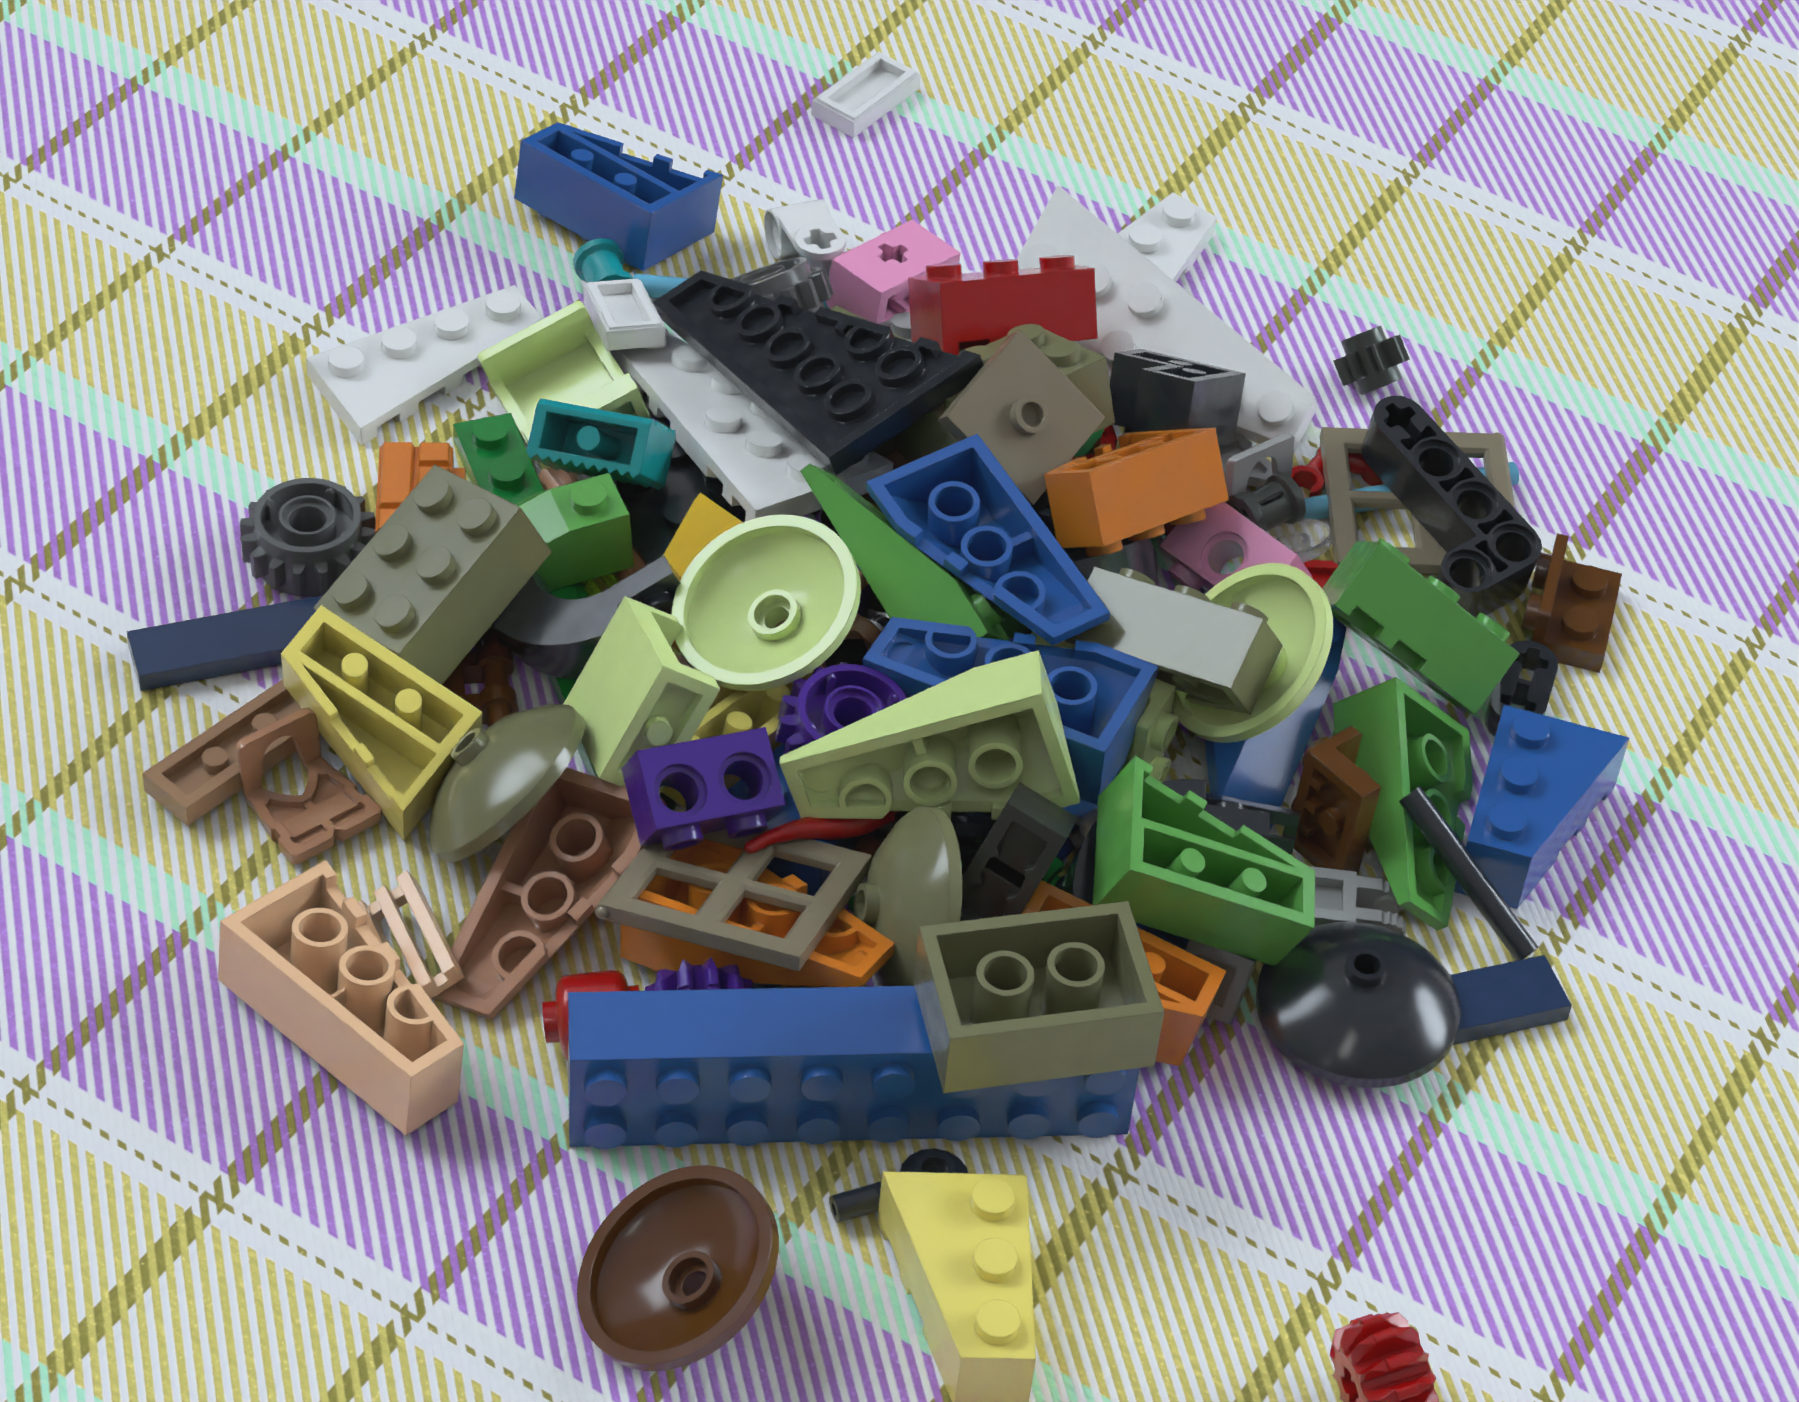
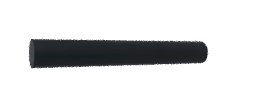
[1399,786,1539,961]

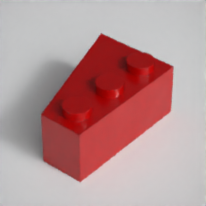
[908,255,1098,355]

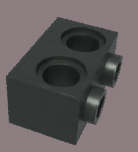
[960,782,1078,921]

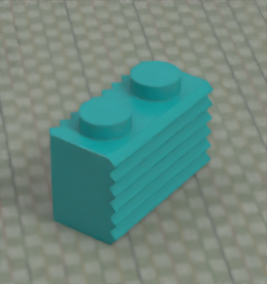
[526,398,676,490]

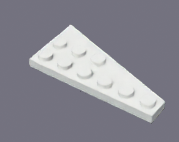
[1017,185,1318,451]
[610,328,893,522]

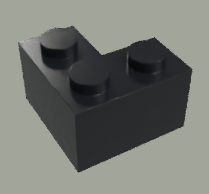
[1110,349,1246,446]

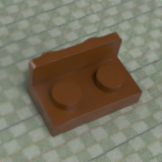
[1521,533,1622,673]
[1291,726,1381,876]

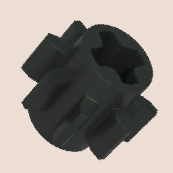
[1333,325,1410,395]

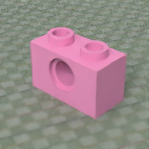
[1160,502,1312,591]

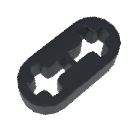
[1485,640,1558,737]

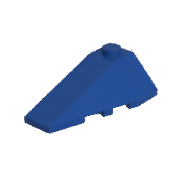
[866,433,1110,645]
[862,617,1158,806]

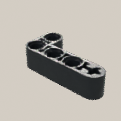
[1361,396,1542,618]

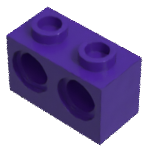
[621,727,786,851]

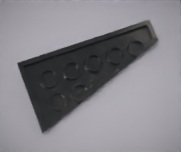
[653,270,984,476]

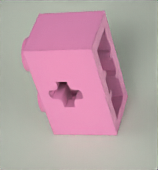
[826,220,961,324]

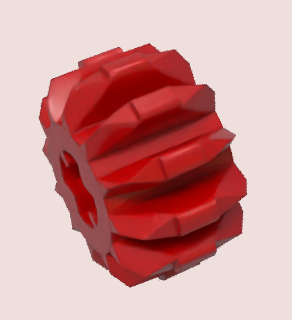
[1329,1312,1439,1402]

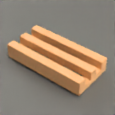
[358,870,465,999]

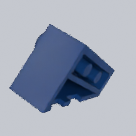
[514,122,723,271]
[1454,705,1630,909]

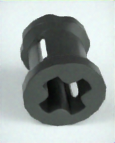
[1225,471,1306,532]

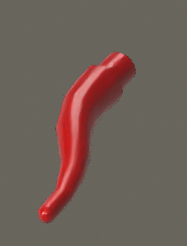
[744,811,901,854]

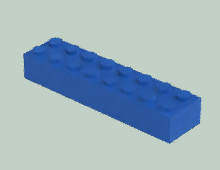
[568,986,1140,1149]

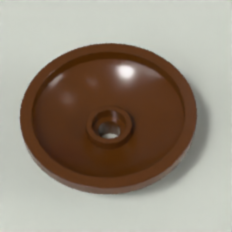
[577,1165,779,1371]

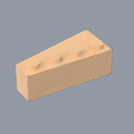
[218,860,464,1135]

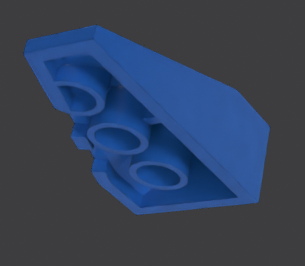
[1205,588,1347,831]

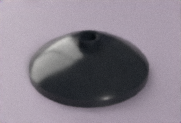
[1256,922,1461,1088]

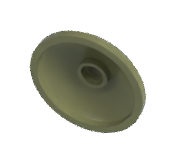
[429,704,585,862]
[853,806,962,986]

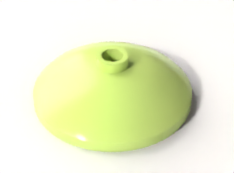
[672,515,861,691]
[1172,563,1333,743]

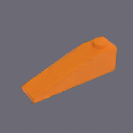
[620,839,895,987]

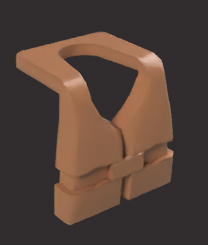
[236,708,382,865]

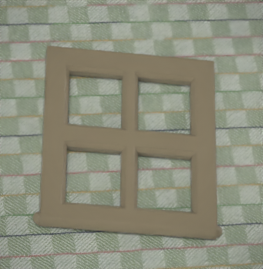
[1319,427,1516,574]
[595,806,872,971]

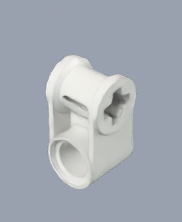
[764,199,846,279]

